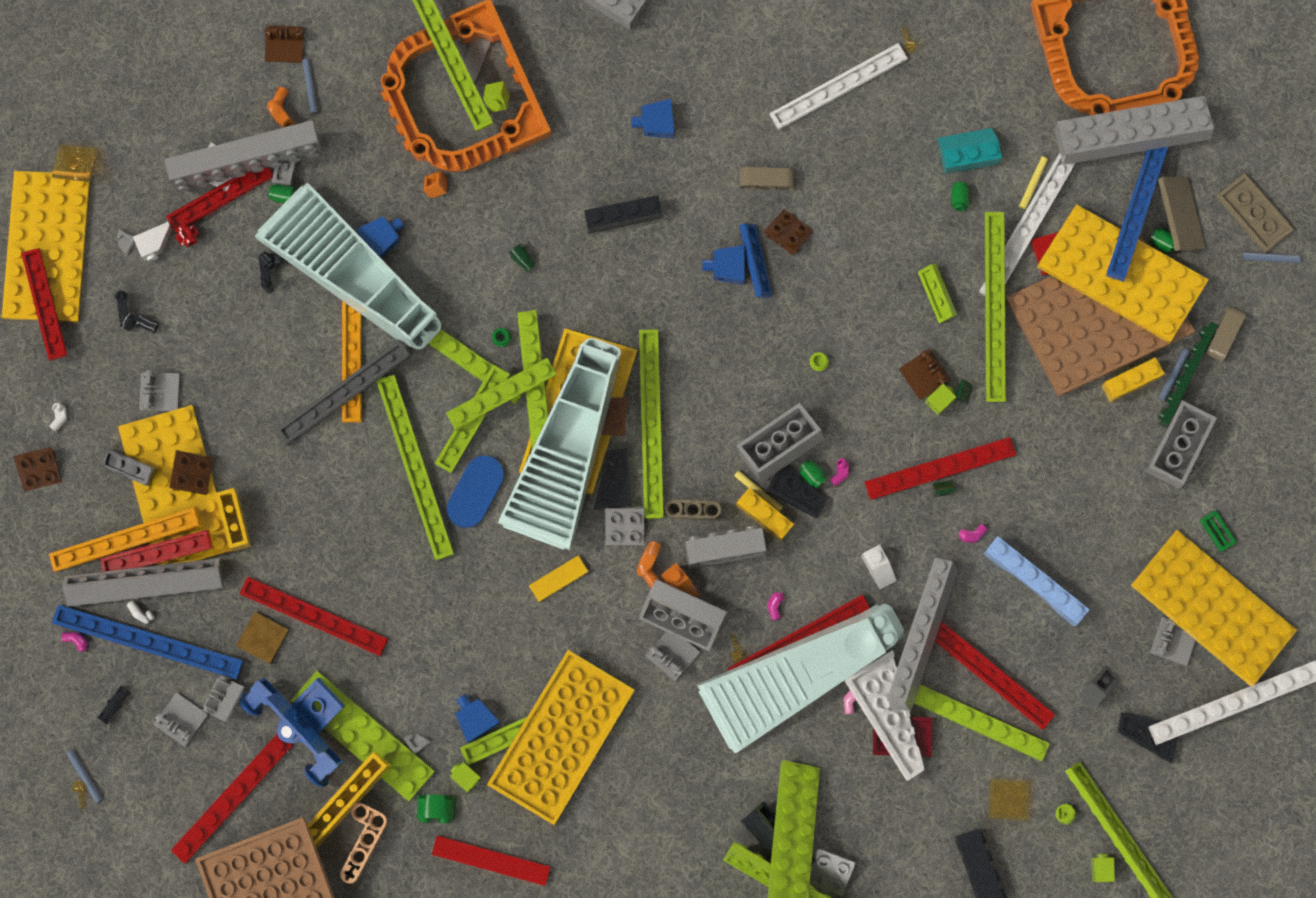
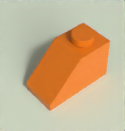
[661,563,700,598]

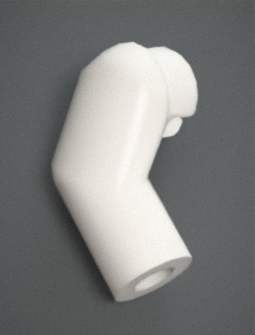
[49,403,67,432]
[127,601,154,624]

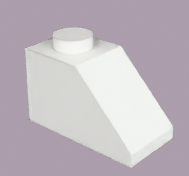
[133,222,172,262]
[861,544,897,590]

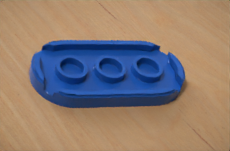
[447,456,504,528]

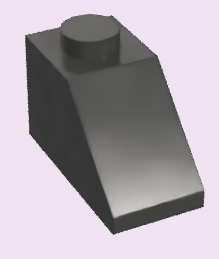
[1078,665,1120,709]

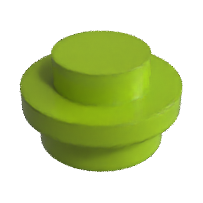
[809,352,829,372]

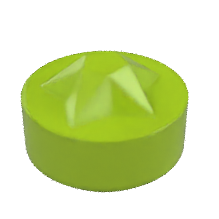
[1055,804,1076,825]

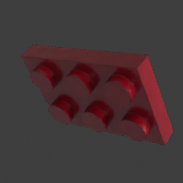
[872,717,932,757]

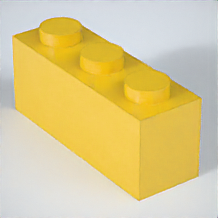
[1102,357,1164,403]
[215,488,252,552]
[736,488,794,542]

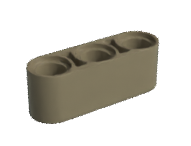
[740,167,795,191]
[1205,306,1246,362]
[665,500,721,521]

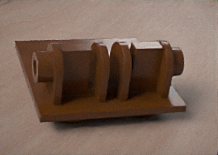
[264,25,304,63]
[764,209,814,255]
[899,349,951,400]
[601,397,627,436]
[13,447,62,492]
[169,450,213,495]

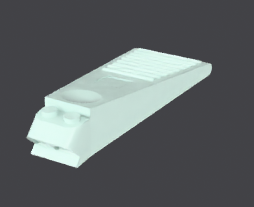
[255,183,441,350]
[498,338,621,550]
[697,604,904,753]

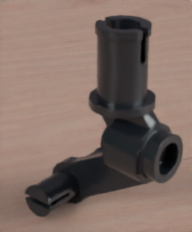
[258,252,285,294]
[115,290,159,334]

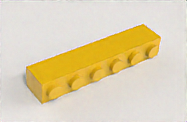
[308,752,392,849]

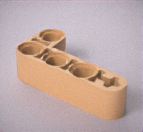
[340,803,388,884]

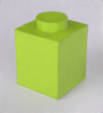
[483,81,510,113]
[925,384,956,416]
[450,762,482,793]
[1091,854,1115,882]

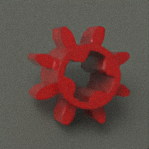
[175,224,200,247]

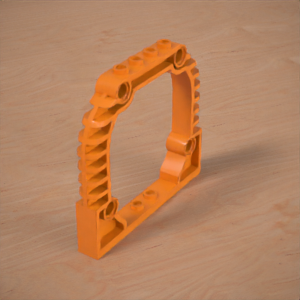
[380,0,552,172]
[1030,0,1199,116]

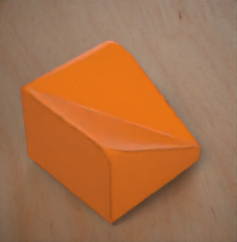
[423,171,448,198]

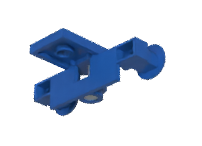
[239,677,345,787]

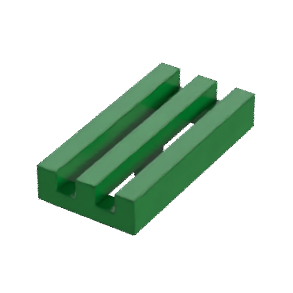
[1199,510,1237,553]

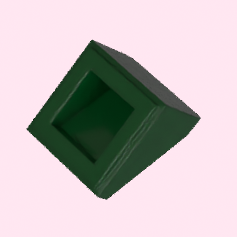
[956,379,973,404]
[932,480,955,497]

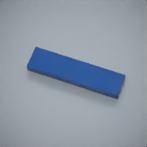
[739,223,772,298]

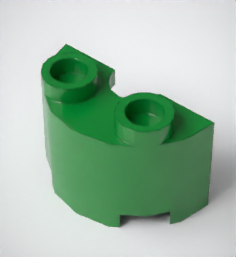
[416,794,456,824]

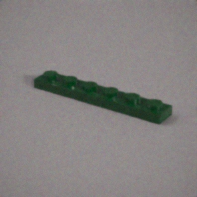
[1158,322,1218,428]

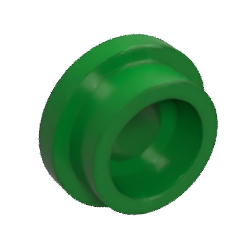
[492,328,511,347]

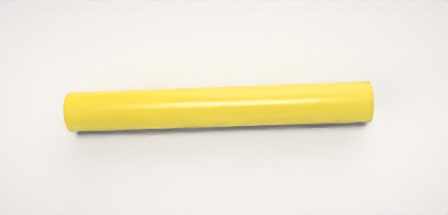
[1019,156,1048,209]
[734,470,783,512]

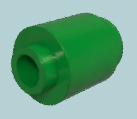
[951,182,970,211]
[269,183,296,204]
[1149,228,1175,253]
[799,460,828,489]

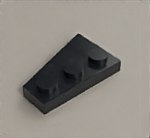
[594,449,632,510]
[766,464,826,519]
[1117,712,1177,764]

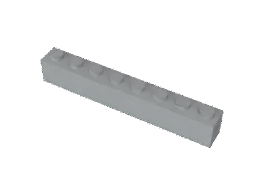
[63,558,223,606]
[887,558,958,712]

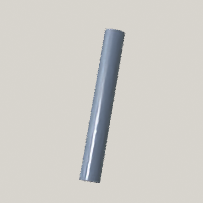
[302,59,318,114]
[1243,252,1301,263]
[1158,348,1190,402]
[66,749,103,803]

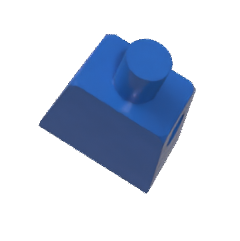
[631,99,674,139]
[356,217,404,259]
[702,245,744,285]
[456,694,500,743]

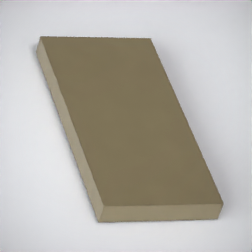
[1216,173,1295,253]
[1158,177,1206,251]

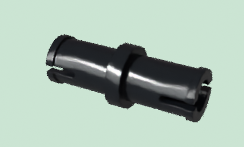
[97,686,130,725]

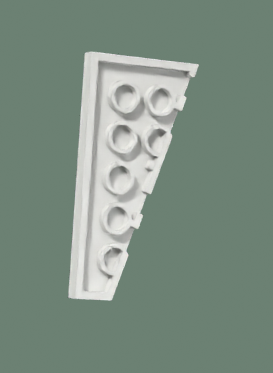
[844,650,924,781]

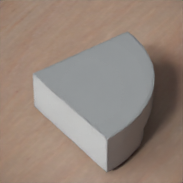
[117,229,135,255]
[403,735,431,754]

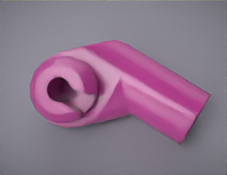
[830,458,849,487]
[959,524,988,543]
[767,592,785,621]
[62,632,88,652]

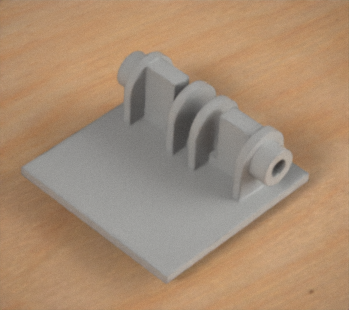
[139,370,180,411]
[605,508,644,545]
[1150,617,1195,666]
[646,632,700,681]
[202,676,245,723]
[153,692,208,747]
[810,849,856,897]

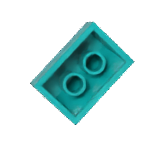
[937,128,1002,174]

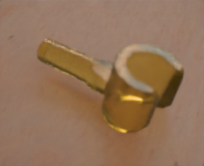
[901,27,916,52]
[730,635,742,663]
[72,781,85,809]

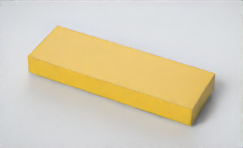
[529,556,588,602]

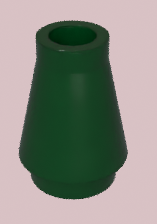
[509,244,535,272]

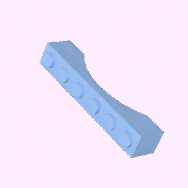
[983,536,1090,627]

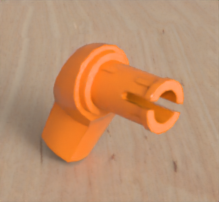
[267,86,295,128]
[637,541,661,588]

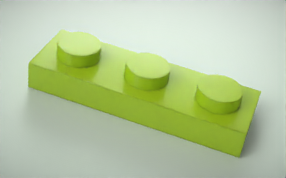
[918,263,957,323]

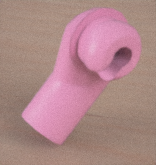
[844,690,856,714]

